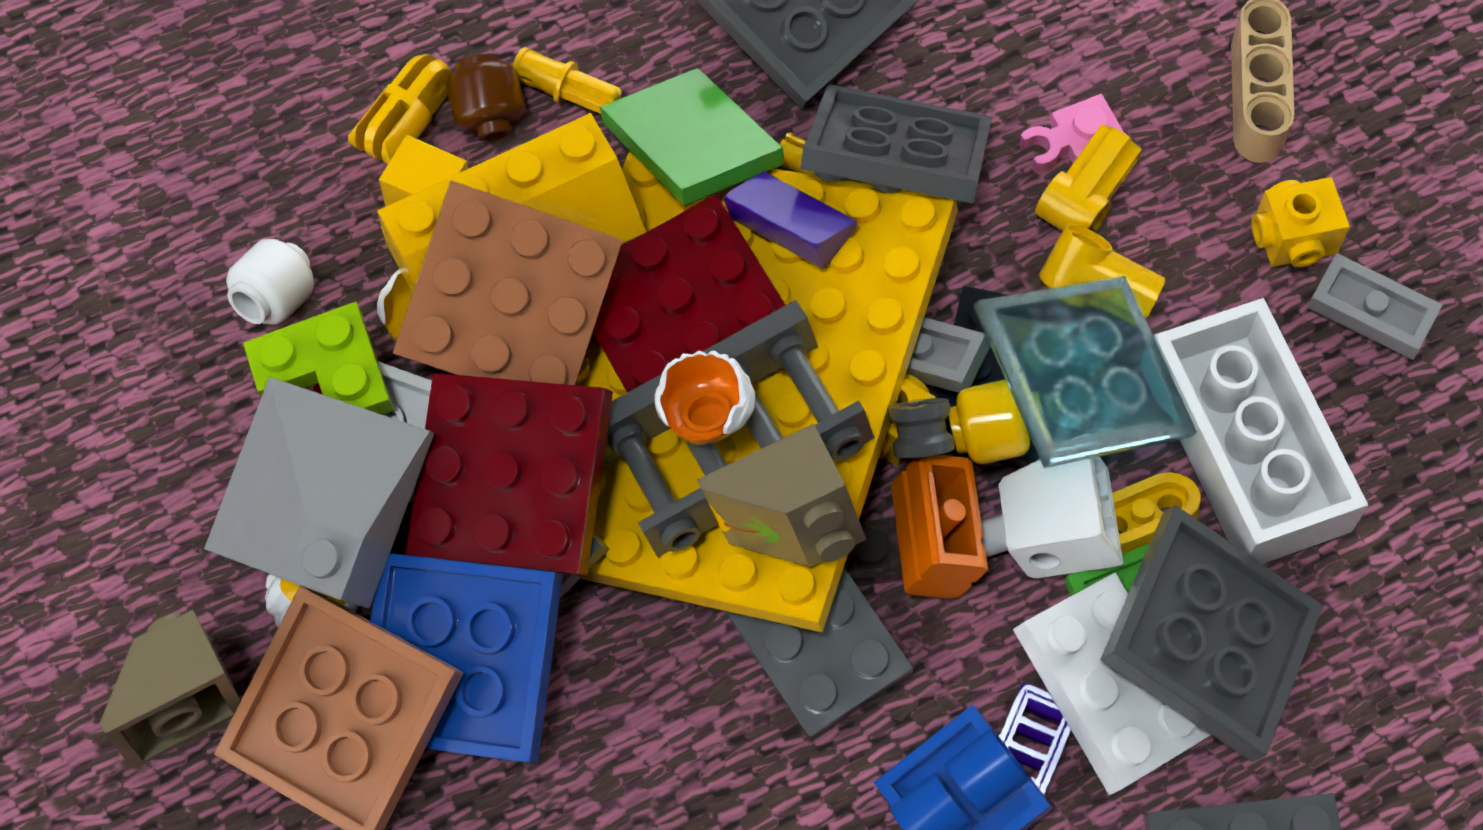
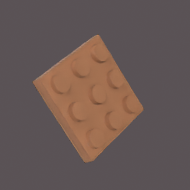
[392,180,623,385]
[214,586,464,830]

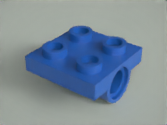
[873,705,1054,830]

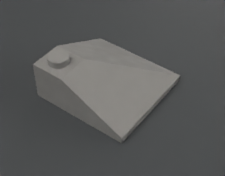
[204,377,434,609]

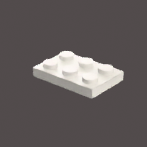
[1013,572,1211,795]

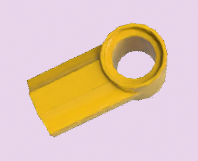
[1035,124,1142,231]
[1039,223,1165,325]

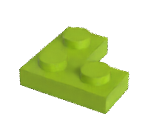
[243,301,394,415]

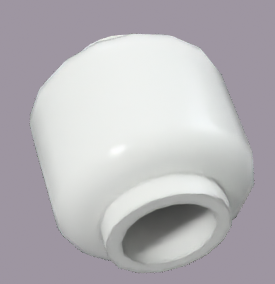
[226,239,314,325]

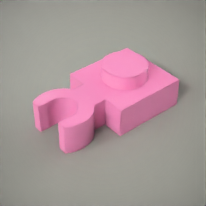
[1019,94,1124,173]

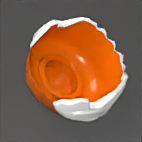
[655,350,755,445]

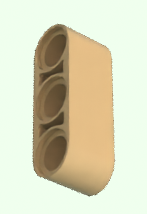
[1231,0,1294,163]

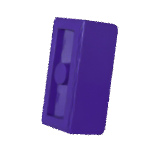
[723,171,858,269]

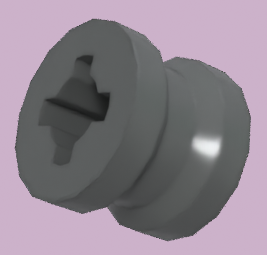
[888,398,955,458]

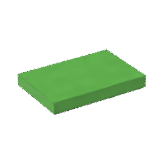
[600,68,784,206]

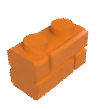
[891,455,988,599]

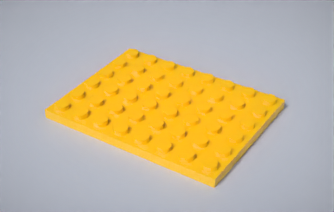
[575,151,958,633]

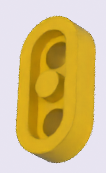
[1112,472,1201,554]

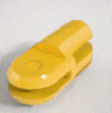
[348,54,451,165]

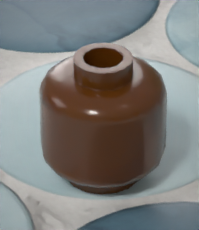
[446,53,526,141]

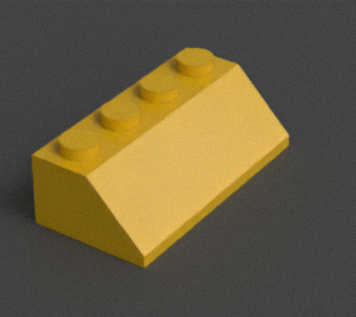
[377,113,646,292]

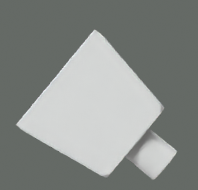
[981,438,1124,578]

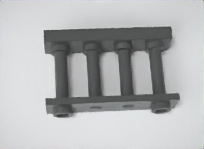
[604,300,874,558]

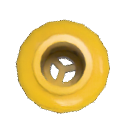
[949,379,1041,465]

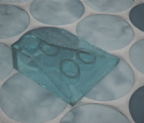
[974,276,1197,468]

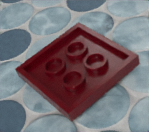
[592,194,786,393]
[406,373,613,577]

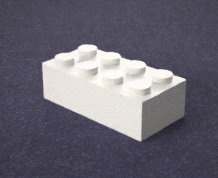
[1144,298,1368,564]

